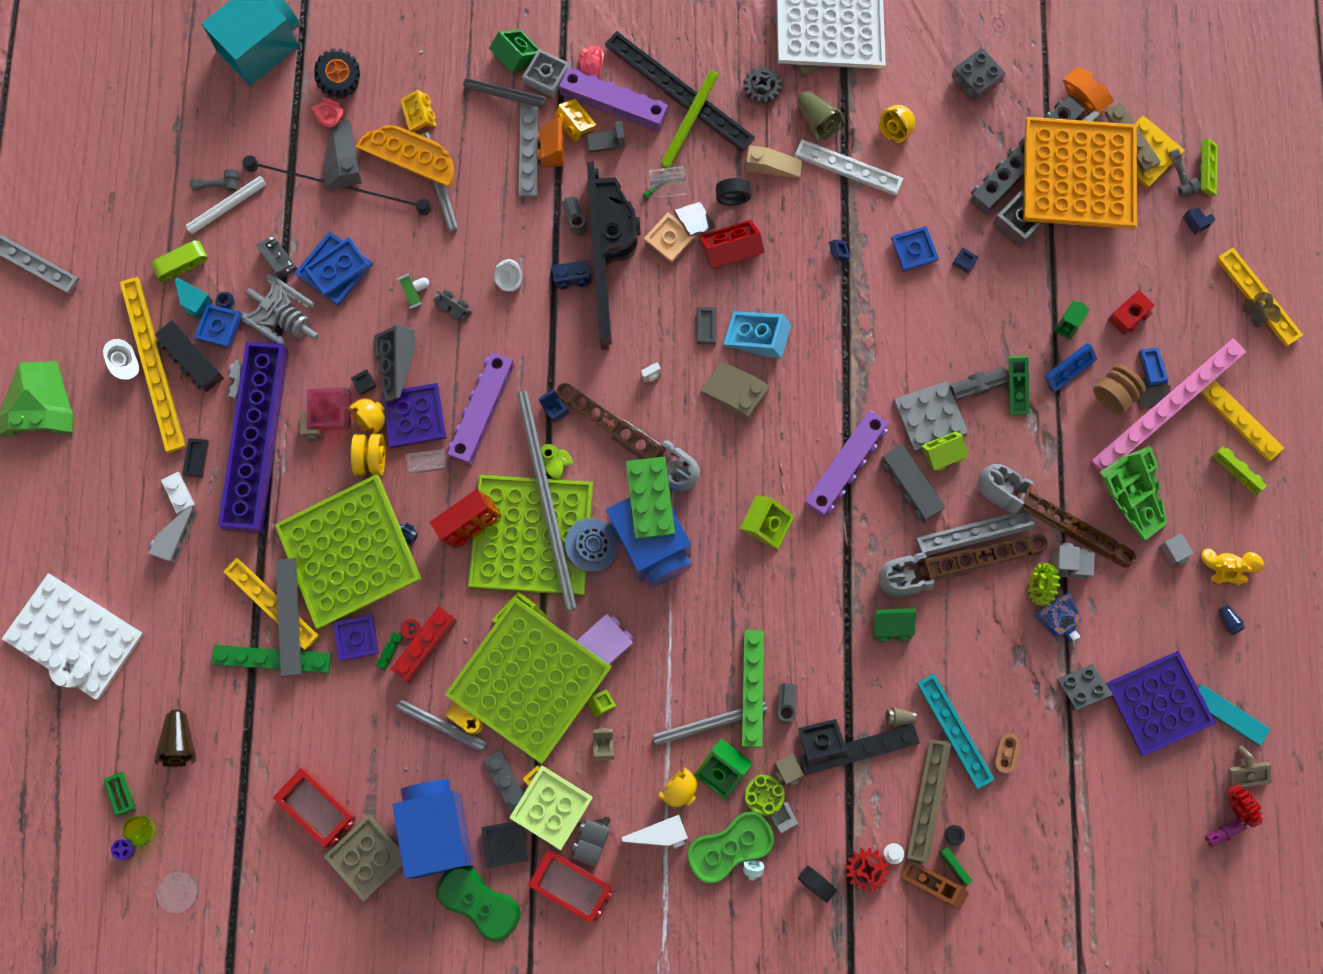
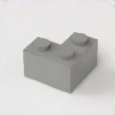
[1051,543,1095,579]

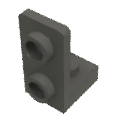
[587,121,625,152]

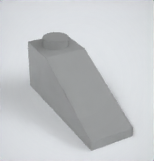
[149,506,198,565]

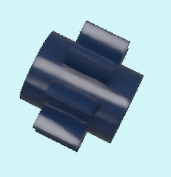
[399,522,418,545]

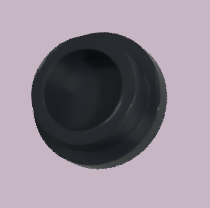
[944,825,965,846]

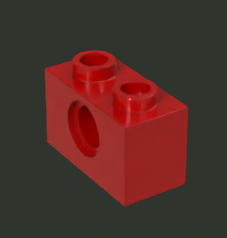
[1108,290,1155,335]

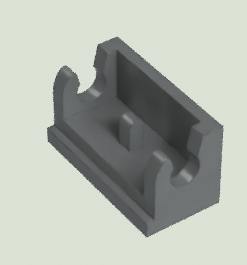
[256,237,297,280]

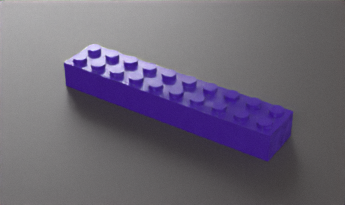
[218,342,288,534]

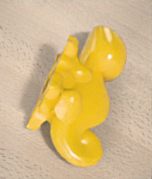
[1201,548,1264,586]

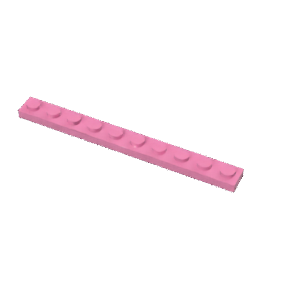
[1091,338,1246,472]

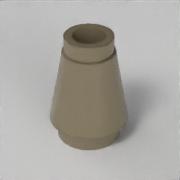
[885,707,916,727]

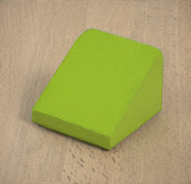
[586,689,616,718]

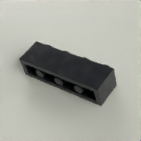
[155,320,224,392]

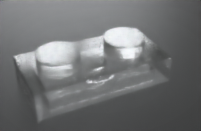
[406,449,447,474]

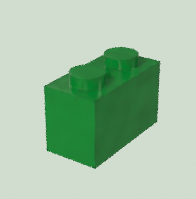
[1054,300,1090,340]

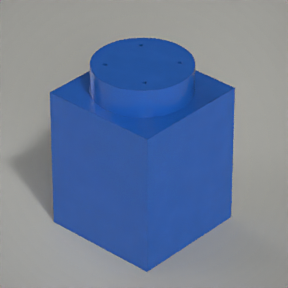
[606,497,692,587]
[392,779,474,879]

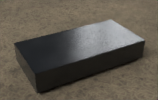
[182,438,209,478]

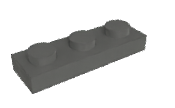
[483,750,524,813]

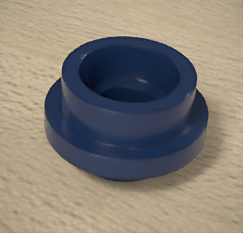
[216,292,235,309]

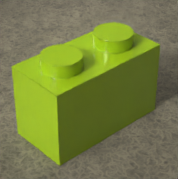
[921,431,969,471]

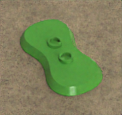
[687,812,774,883]

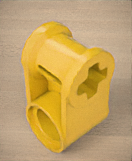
[445,703,483,735]

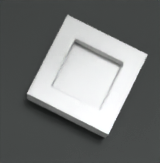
[641,362,661,383]

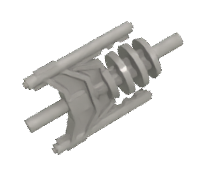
[241,273,319,346]

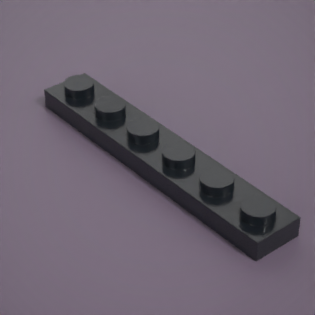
[799,724,920,776]

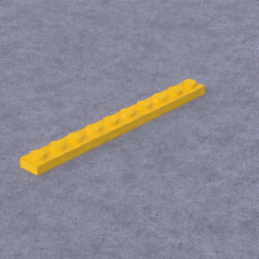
[120,276,186,453]

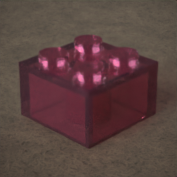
[307,388,351,430]

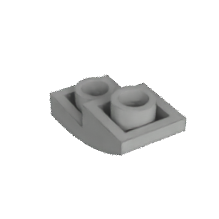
[228,359,242,402]

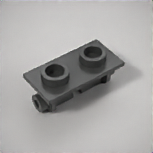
[433,289,473,322]

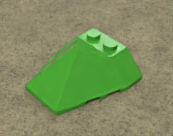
[0,361,74,436]
[1100,446,1167,541]

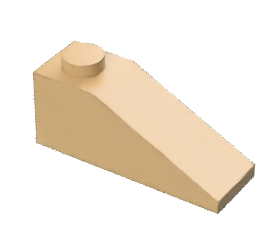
[746,145,802,178]

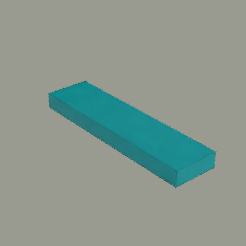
[1198,684,1271,746]

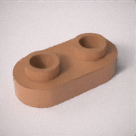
[994,734,1020,774]

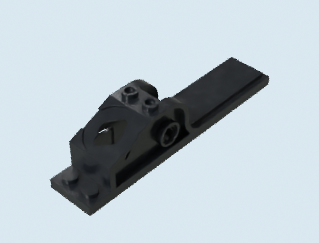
[587,162,641,350]

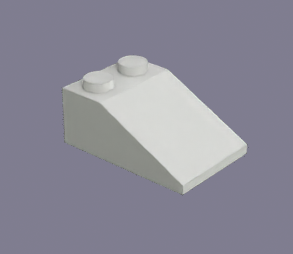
[622,815,688,849]

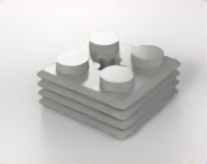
[522,49,570,98]

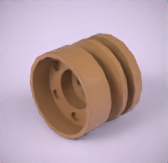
[1093,364,1146,415]

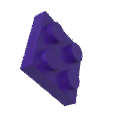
[333,615,379,662]

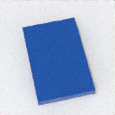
[303,237,371,298]

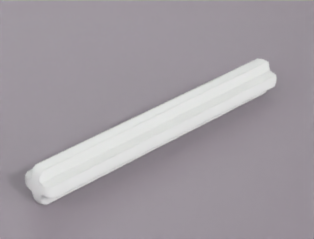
[186,176,266,234]

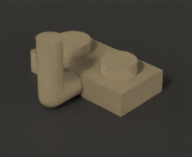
[1228,745,1272,788]

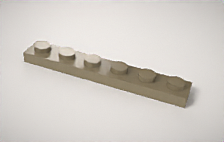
[907,739,952,863]

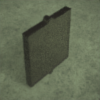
[674,202,716,237]
[1138,377,1171,409]

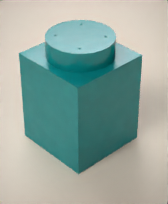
[201,0,300,86]

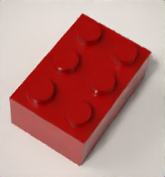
[430,489,501,549]

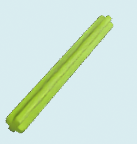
[661,70,718,169]

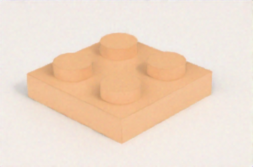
[644,213,696,263]

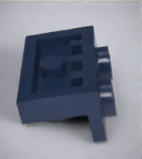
[552,260,592,290]

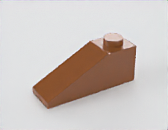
[901,860,969,911]

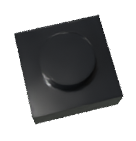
[351,369,377,396]

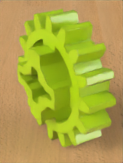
[1027,563,1060,606]

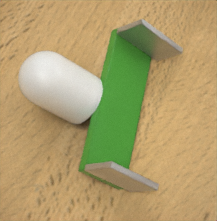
[396,273,430,309]

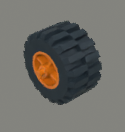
[314,48,360,99]

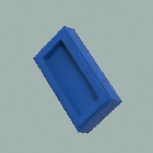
[1138,347,1169,386]

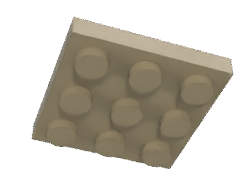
[323,814,403,902]

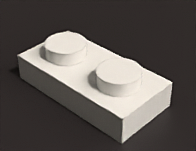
[161,472,196,515]

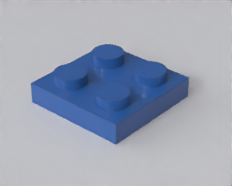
[891,226,939,272]
[194,304,243,348]

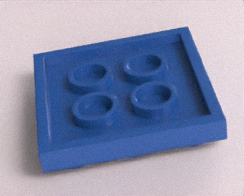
[295,231,374,307]

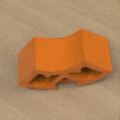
[1062,67,1114,114]

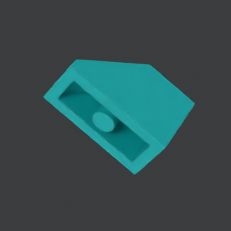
[175,278,213,319]

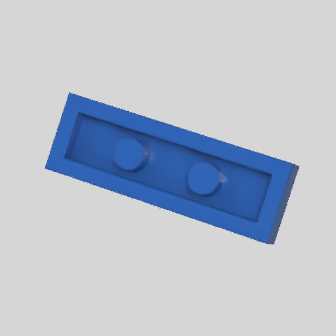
[1044,343,1097,392]

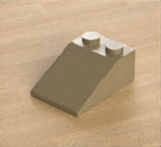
[701,361,770,422]

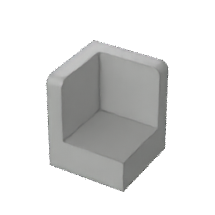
[770,802,799,834]

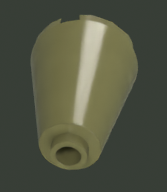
[797,91,845,141]

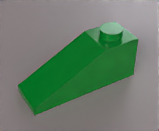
[1008,354,1030,415]

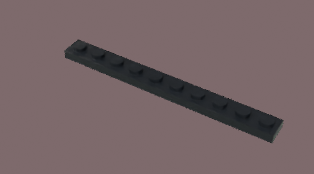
[605,31,755,152]

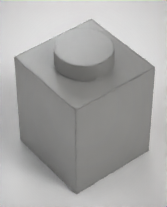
[1160,533,1194,566]

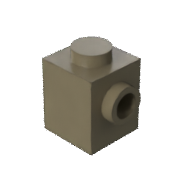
[774,754,804,786]

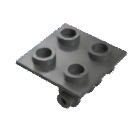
[1057,664,1113,711]

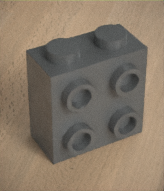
[951,47,1006,102]

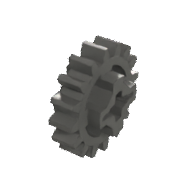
[743,66,782,105]

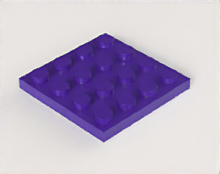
[1106,651,1216,756]

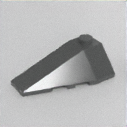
[322,120,362,190]
[374,325,416,403]

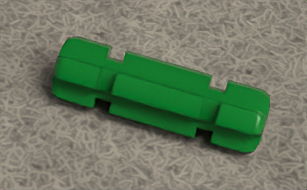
[376,632,402,670]

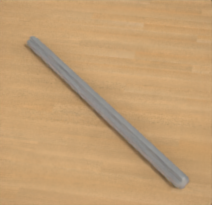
[517,391,576,611]

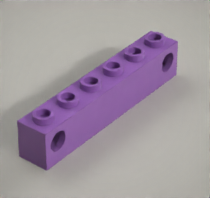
[559,68,668,132]
[447,352,515,466]
[804,410,888,518]

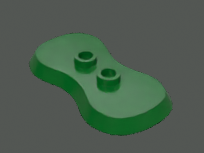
[436,866,521,942]

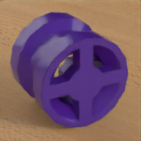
[111,839,136,860]

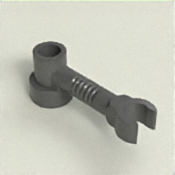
[1168,149,1201,197]
[190,169,239,191]

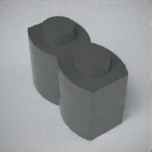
[571,819,611,867]

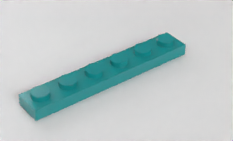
[916,674,995,790]

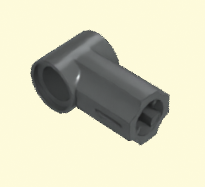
[562,196,587,236]
[777,683,797,725]

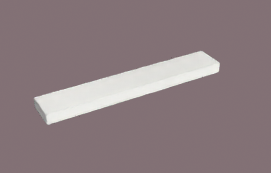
[795,139,903,196]

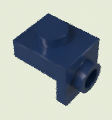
[538,389,570,424]

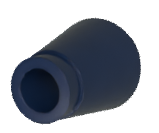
[1218,605,1246,635]

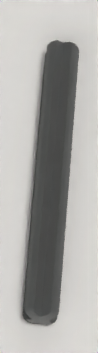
[463,78,547,108]

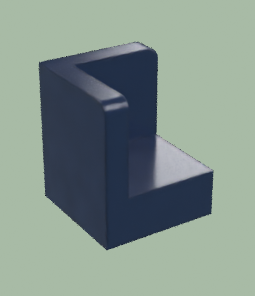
[1183,208,1216,235]

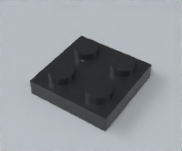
[798,719,847,765]
[482,821,528,868]

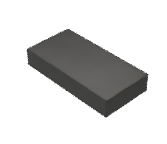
[697,307,716,345]

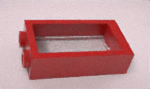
[273,768,356,848]
[528,849,613,923]

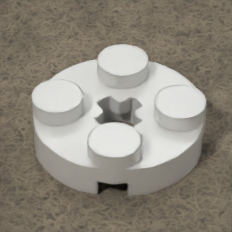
[49,648,91,688]

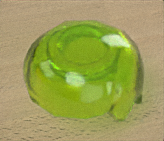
[123,816,157,847]

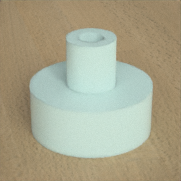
[743,859,764,881]

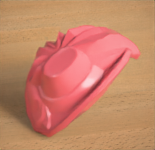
[578,46,604,77]
[311,97,343,128]

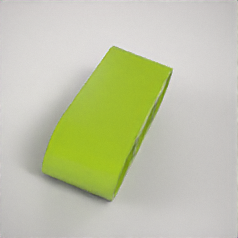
[151,241,208,282]

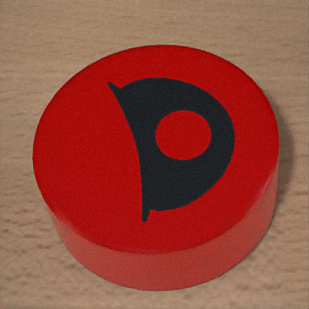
[401,619,421,640]

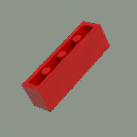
[390,606,457,684]

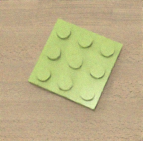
[509,766,593,850]

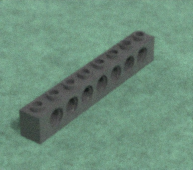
[969,96,1085,215]

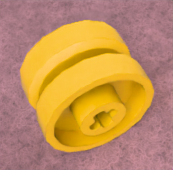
[351,434,386,476]

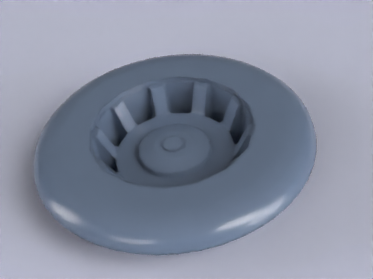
[565,518,617,572]

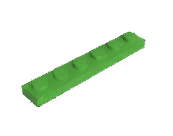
[742,630,764,748]

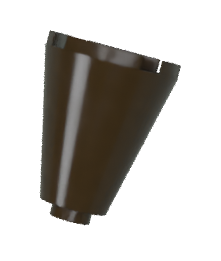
[154,709,196,767]

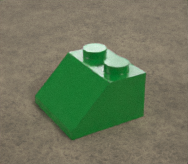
[489,29,539,73]
[871,608,916,642]
[694,738,753,800]

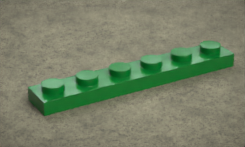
[211,645,332,674]

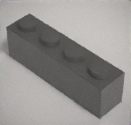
[881,444,945,523]

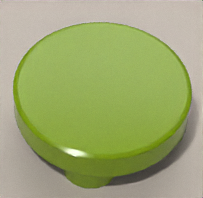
[745,775,785,816]

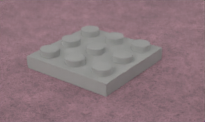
[893,381,968,452]

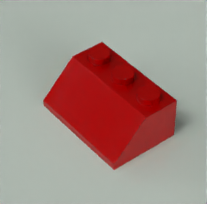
[699,220,764,269]

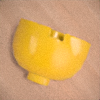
[879,105,916,143]
[348,399,385,436]
[658,767,697,808]

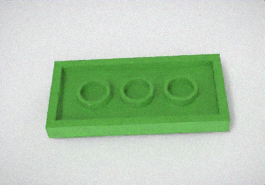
[626,457,675,540]

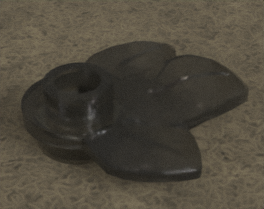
[1243,292,1281,328]

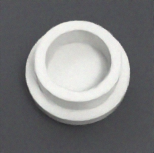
[884,843,904,864]

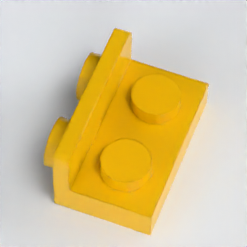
[400,90,436,132]
[554,99,596,142]

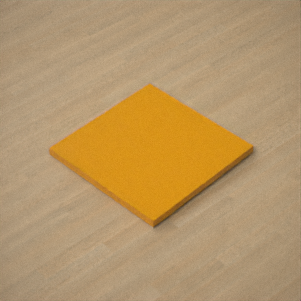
[1023,117,1137,229]

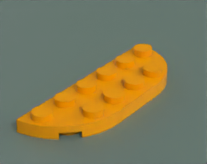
[355,125,454,188]

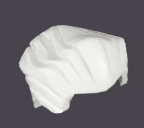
[494,259,523,292]

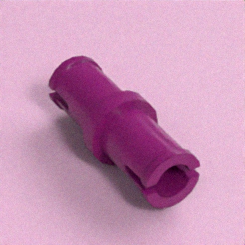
[1205,819,1247,848]

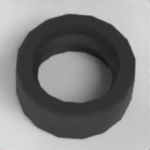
[716,178,751,206]
[797,865,837,903]

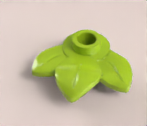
[540,444,573,480]

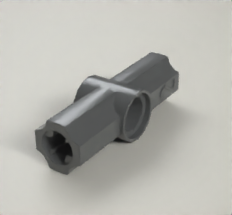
[949,367,1009,400]

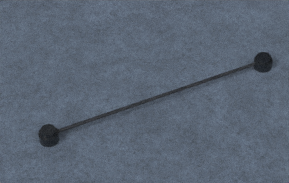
[242,156,431,215]

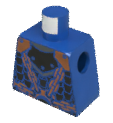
[1034,592,1082,643]

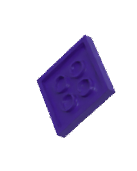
[382,383,447,448]

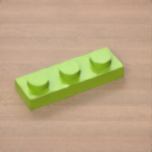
[1200,138,1218,197]
[1212,446,1267,495]

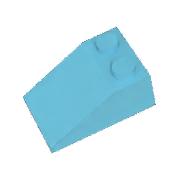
[723,311,791,358]

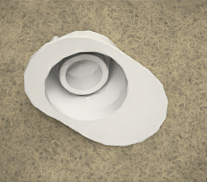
[103,339,139,379]

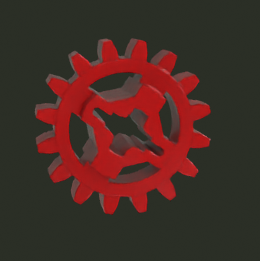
[1227,784,1263,828]
[845,847,890,893]

